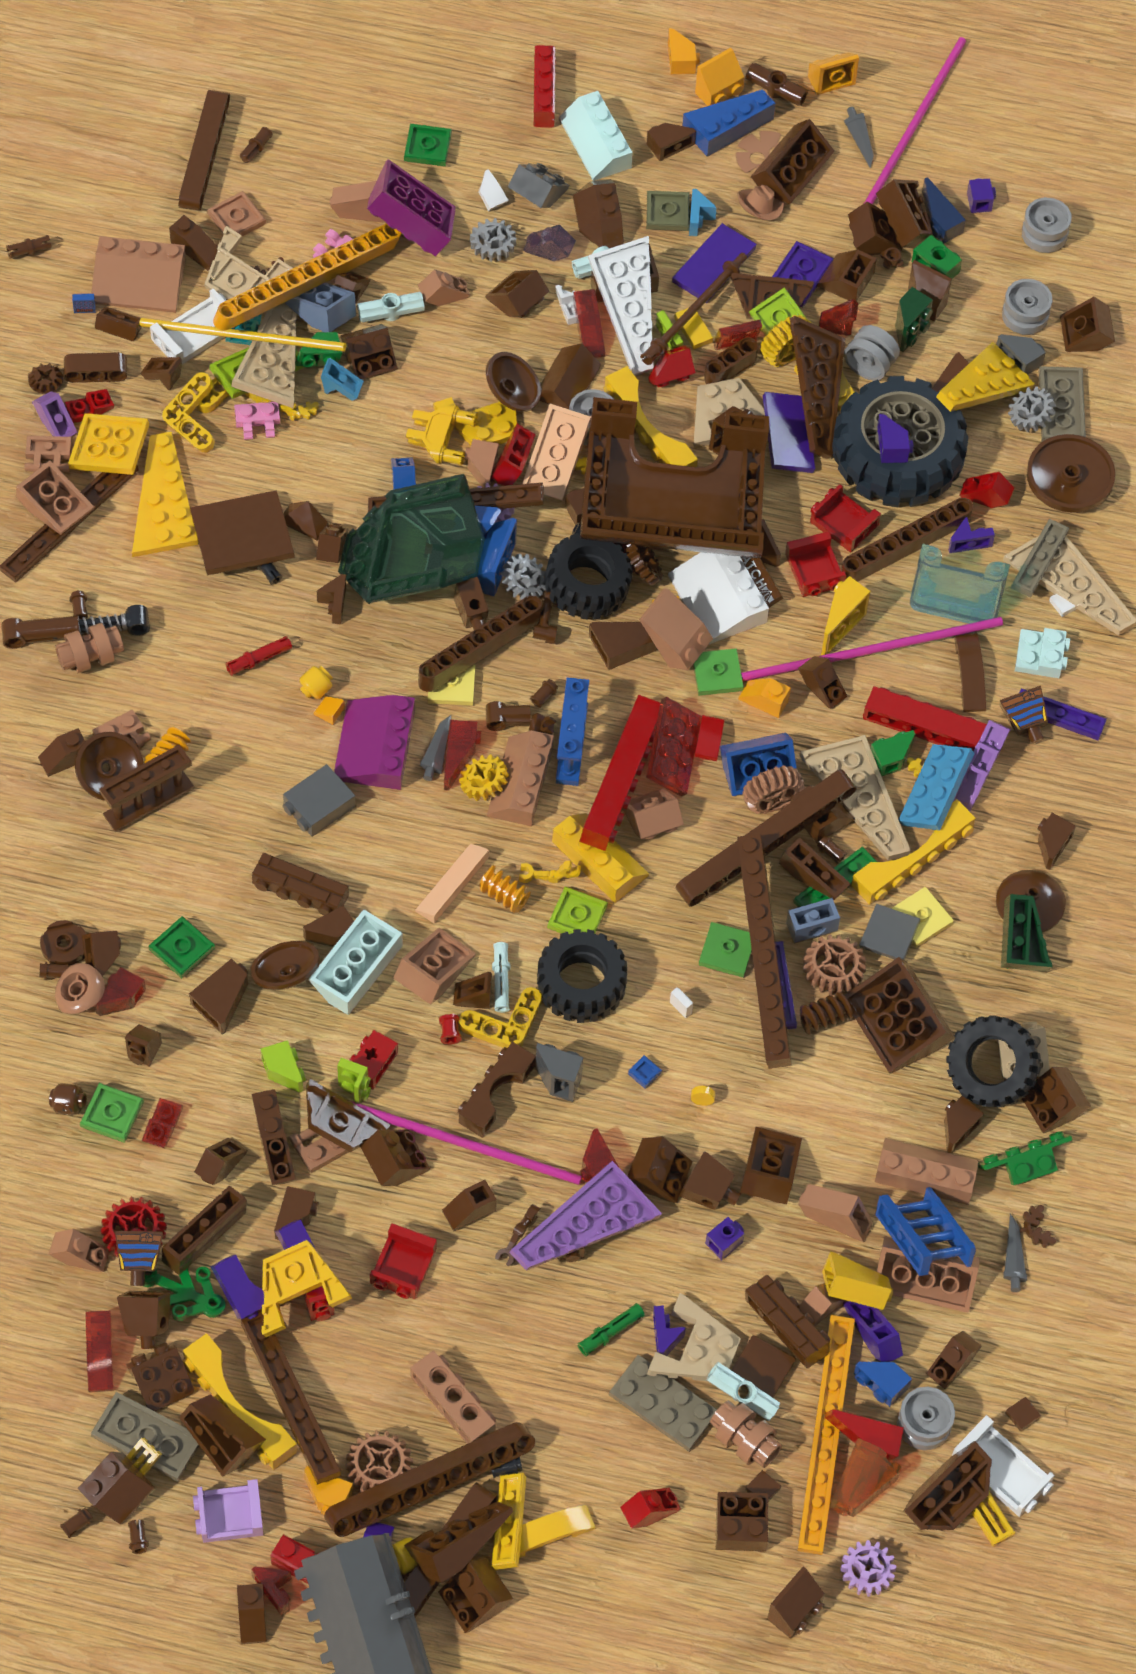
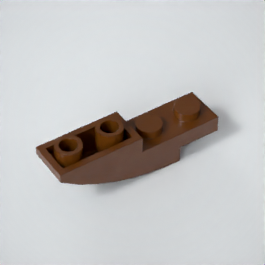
[251,1089,296,1186]

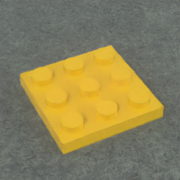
[68,413,149,475]

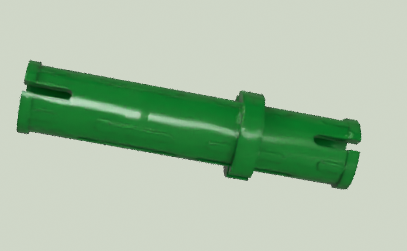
[577,1303,645,1357]

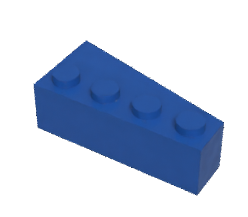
[682,89,775,157]

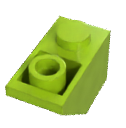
[261,1040,306,1093]

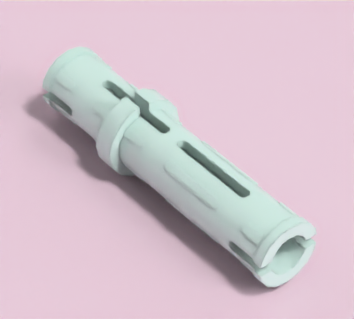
[492,942,511,1013]

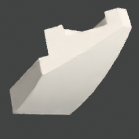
[478,170,508,211]
[555,285,588,325]

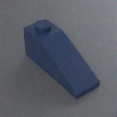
[922,177,966,244]

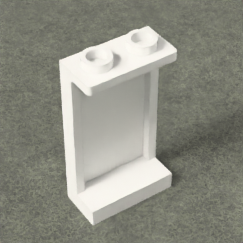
[150,288,226,364]
[952,1415,1054,1517]

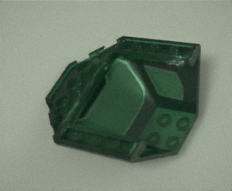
[338,474,485,604]

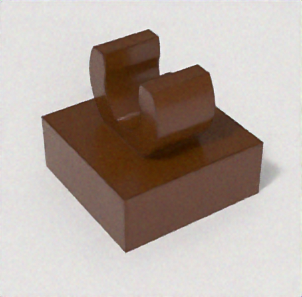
[529,713,556,735]

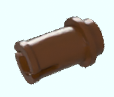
[69,590,88,620]
[530,679,558,708]
[817,836,847,864]
[39,961,69,980]
[60,1508,94,1538]
[128,1519,149,1554]

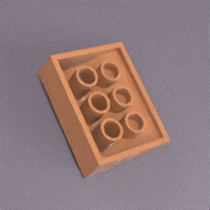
[91,236,186,313]

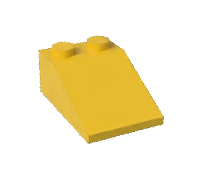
[821,576,870,655]

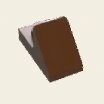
[334,272,371,304]
[140,357,182,390]
[317,574,347,624]

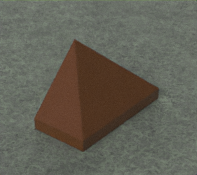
[283,501,328,541]
[761,519,781,567]

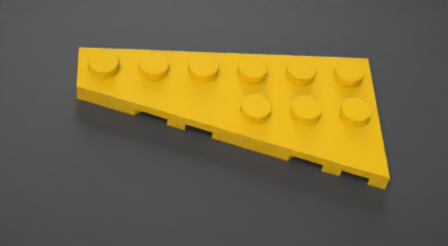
[132,432,198,558]

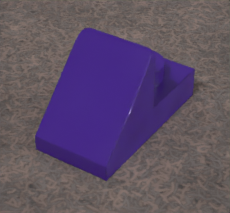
[948,517,995,554]
[653,1305,686,1356]

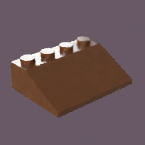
[844,957,955,1074]

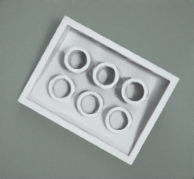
[668,552,769,644]

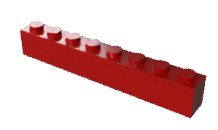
[579,694,665,851]

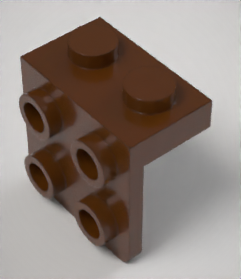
[126,1343,194,1411]

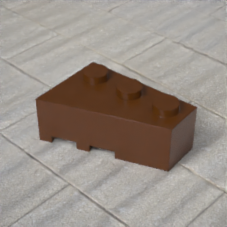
[876,179,933,248]

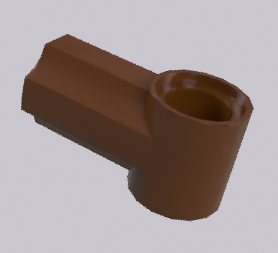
[486,701,531,731]

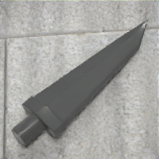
[844,107,874,168]
[420,714,452,781]
[1003,1213,1027,1292]

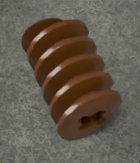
[800,992,853,1035]

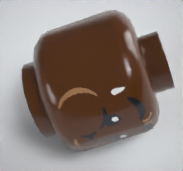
[49,1083,87,1115]

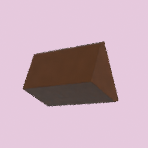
[540,343,601,409]

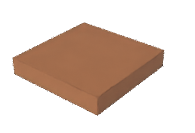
[207,191,266,236]

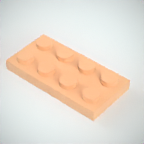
[522,404,591,501]

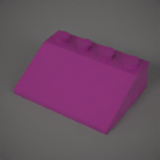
[367,159,456,257]
[334,695,415,790]

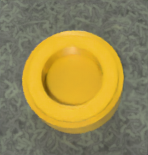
[691,1086,715,1106]

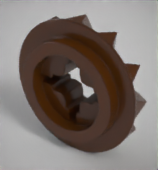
[28,363,63,394]

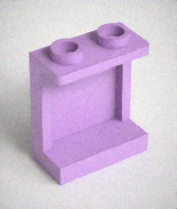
[193,1479,263,1543]

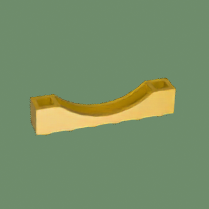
[603,366,698,467]
[851,799,976,905]
[182,1333,297,1470]

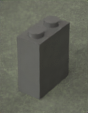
[282,764,356,837]

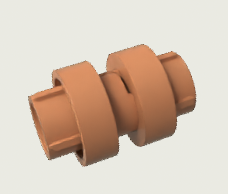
[55,623,124,674]
[710,1400,782,1468]

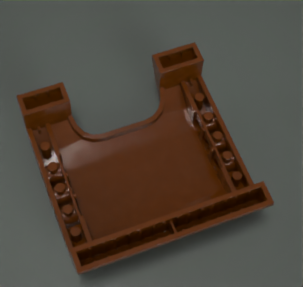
[580,397,770,559]

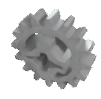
[470,218,516,262]
[1008,387,1056,432]
[501,553,546,600]

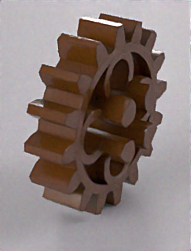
[626,544,664,586]

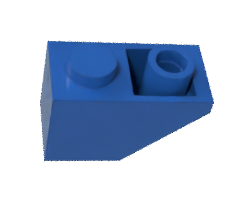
[854,1362,912,1407]

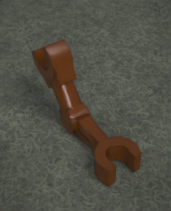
[495,1204,541,1266]

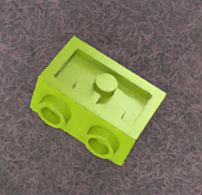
[337,1058,371,1104]

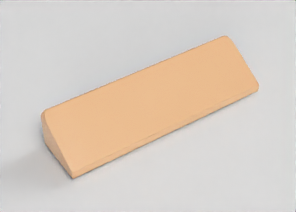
[415,844,489,923]

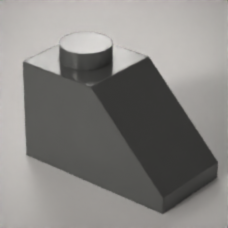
[996,334,1046,375]

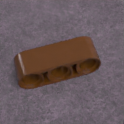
[704,337,758,384]
[64,352,127,383]

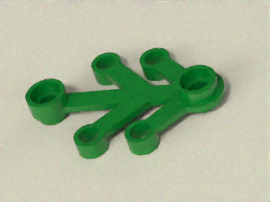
[143,1267,225,1321]

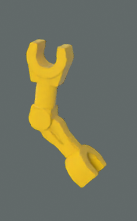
[519,861,581,883]

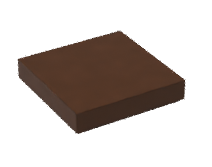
[731,1335,796,1398]

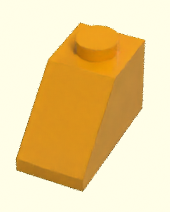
[668,28,700,74]
[738,678,791,718]
[304,1466,353,1515]

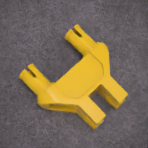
[405,404,478,466]

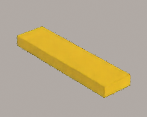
[492,1473,526,1570]

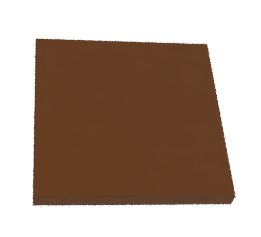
[190,490,295,576]

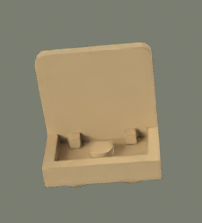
[994,1022,1050,1080]

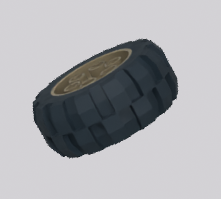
[832,376,969,508]

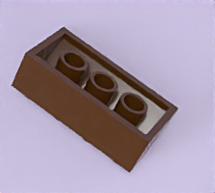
[751,119,835,204]

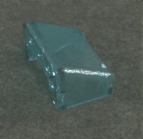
[910,544,1010,624]

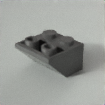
[508,163,570,208]
[535,1043,583,1102]

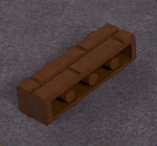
[252,853,349,915]
[161,1186,247,1275]
[745,1275,830,1369]

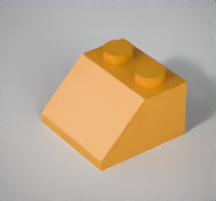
[695,47,745,106]
[808,52,859,95]

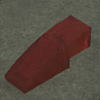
[573,289,605,358]
[85,1310,114,1392]

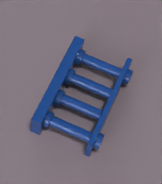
[556,677,589,786]
[875,1187,976,1276]

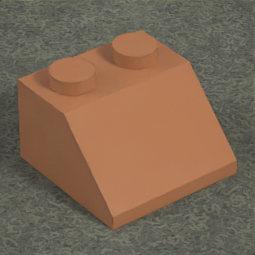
[623,788,684,839]

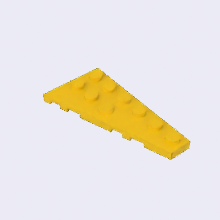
[936,342,1035,412]

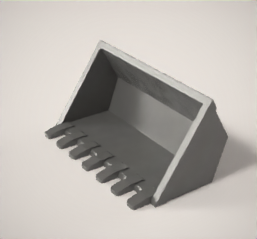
[294,1533,432,1674]

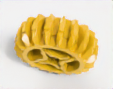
[760,315,811,367]

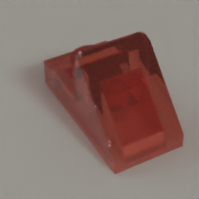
[819,299,859,336]
[251,1566,292,1617]

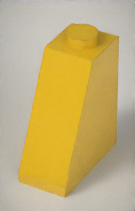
[822,1251,893,1310]

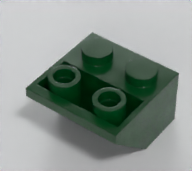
[895,287,933,352]

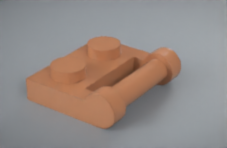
[289,1129,349,1173]

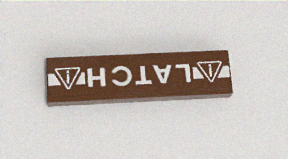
[740,556,784,608]

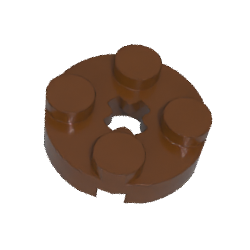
[40,920,86,966]

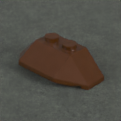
[573,179,624,248]
[903,1441,992,1530]

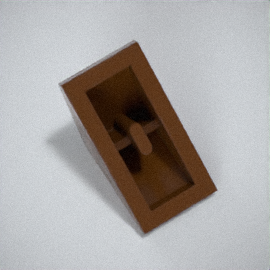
[453,971,492,1009]

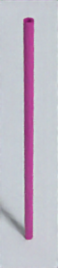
[864,37,966,204]
[741,617,1003,682]
[348,1100,582,1185]

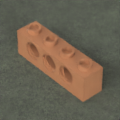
[410,1350,496,1444]

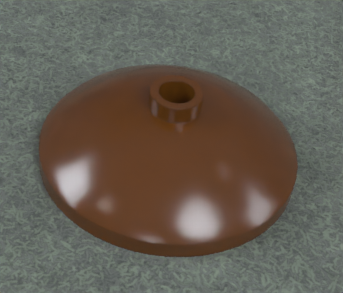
[486,352,541,412]
[75,732,144,801]
[996,870,1066,932]
[250,941,320,990]

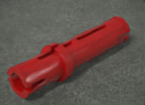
[225,636,292,676]

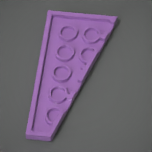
[509,1161,662,1270]

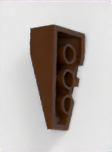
[404,1502,513,1583]

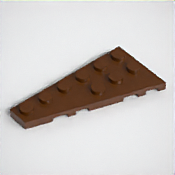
[789,316,846,459]

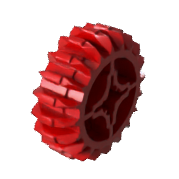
[101,1196,167,1258]

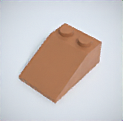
[16,461,94,535]
[639,588,713,670]
[393,928,476,1005]

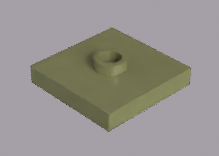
[646,191,690,231]

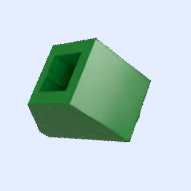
[295,332,342,367]
[870,730,915,777]

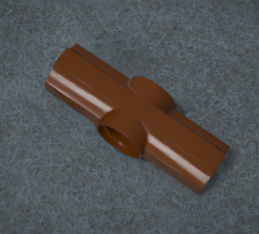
[745,63,808,106]

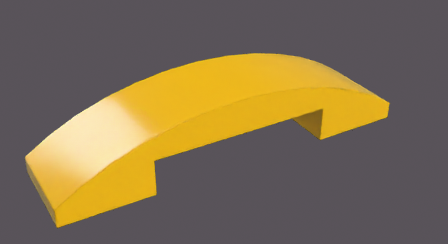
[493,1505,596,1558]

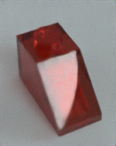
[580,1128,619,1183]

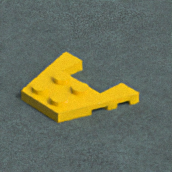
[433,397,517,446]
[262,1240,352,1337]

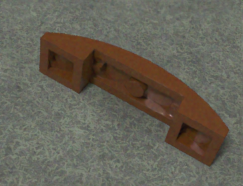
[954,632,986,712]

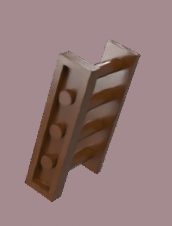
[99,744,194,832]

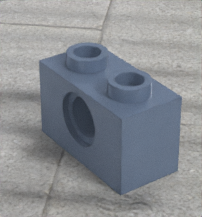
[786,898,840,943]

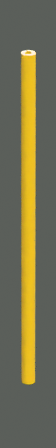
[139,318,346,352]

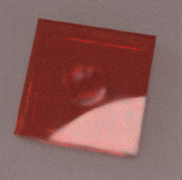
[713,319,762,350]

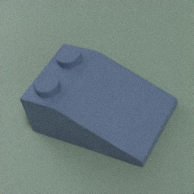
[284,283,356,332]

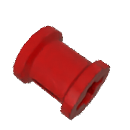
[439,1014,462,1045]

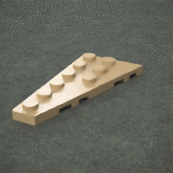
[231,303,296,408]
[1003,535,1136,636]
[800,735,911,861]

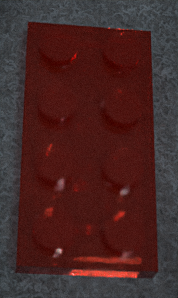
[646,697,702,797]

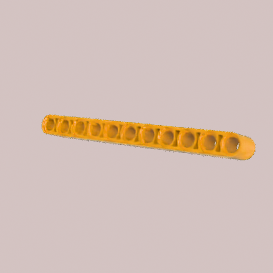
[213,223,402,331]

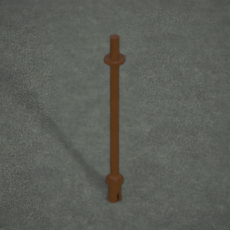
[640,252,747,365]

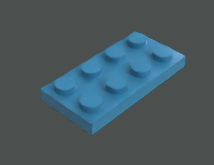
[899,744,975,830]

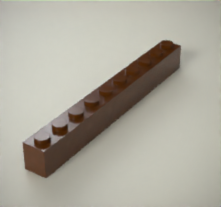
[737,834,792,1069]

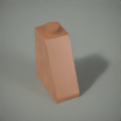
[330,180,386,223]
[798,1184,873,1242]

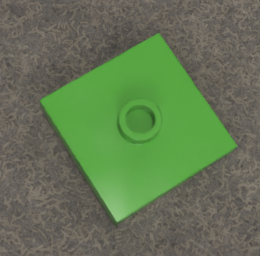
[693,648,744,696]
[699,922,752,978]
[80,1083,144,1143]

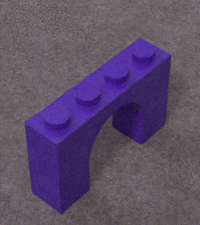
[210,1220,317,1319]

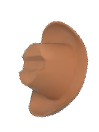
[738,185,784,220]
[55,963,105,1014]

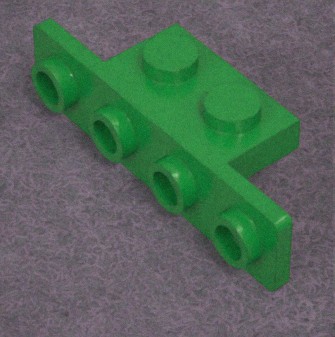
[978,1131,1073,1185]

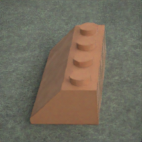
[487,730,554,827]
[875,1138,979,1205]
[877,1236,980,1313]

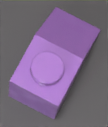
[32,391,78,437]

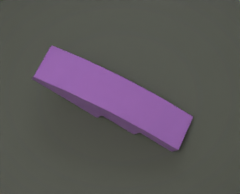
[953,720,1011,812]

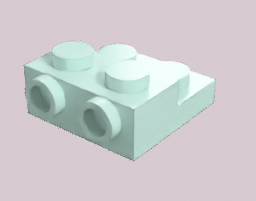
[1015,628,1070,679]

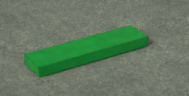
[793,847,877,908]

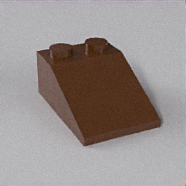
[740,1127,802,1205]

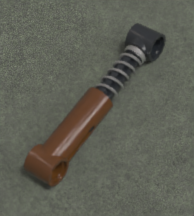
[1,605,150,649]

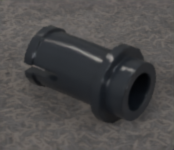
[257,562,283,585]
[492,1457,523,1478]

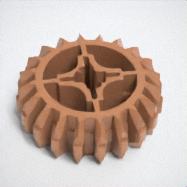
[743,766,805,814]
[803,934,866,995]
[346,1430,413,1492]

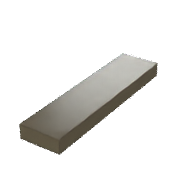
[1011,519,1069,598]

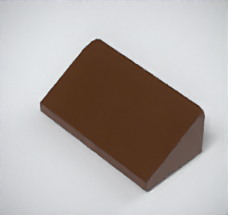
[95,307,142,341]

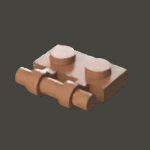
[25,436,72,473]
[92,709,151,749]

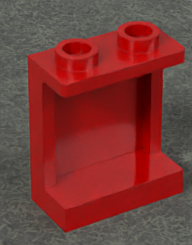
[810,484,881,553]
[785,531,846,597]
[370,1223,437,1299]

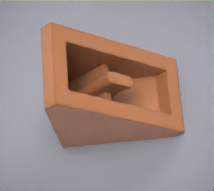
[799,1283,847,1326]

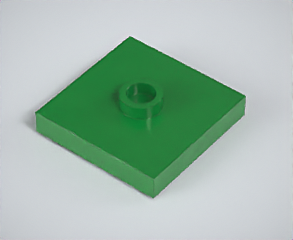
[404,124,452,167]
[148,916,215,979]

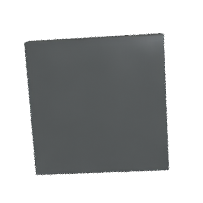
[859,904,920,960]

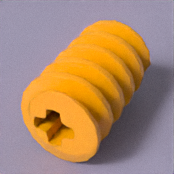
[144,727,191,763]
[479,865,531,913]

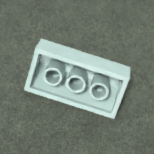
[559,91,633,181]
[309,910,403,1015]

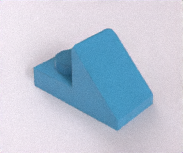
[689,189,717,236]
[321,358,364,401]

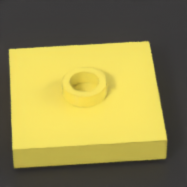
[428,665,475,706]
[891,887,954,948]

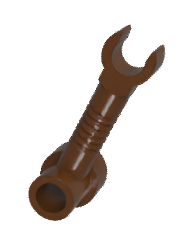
[532,592,558,644]

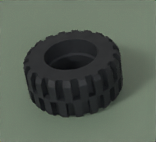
[544,533,633,620]
[537,929,628,1023]
[946,1015,1041,1108]

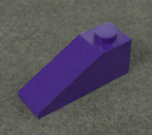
[843,1301,903,1362]

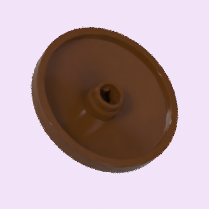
[1027,434,1115,513]

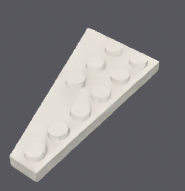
[588,236,654,376]

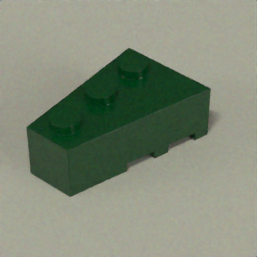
[1001,894,1053,972]

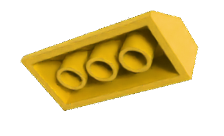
[552,813,649,903]

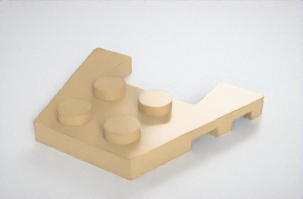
[204,226,292,300]
[693,378,765,448]
[647,1293,741,1381]

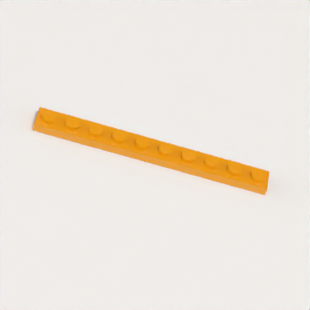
[797,1315,855,1555]

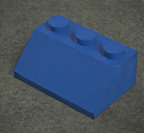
[466,518,517,597]
[720,732,797,796]

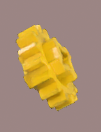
[459,754,509,801]

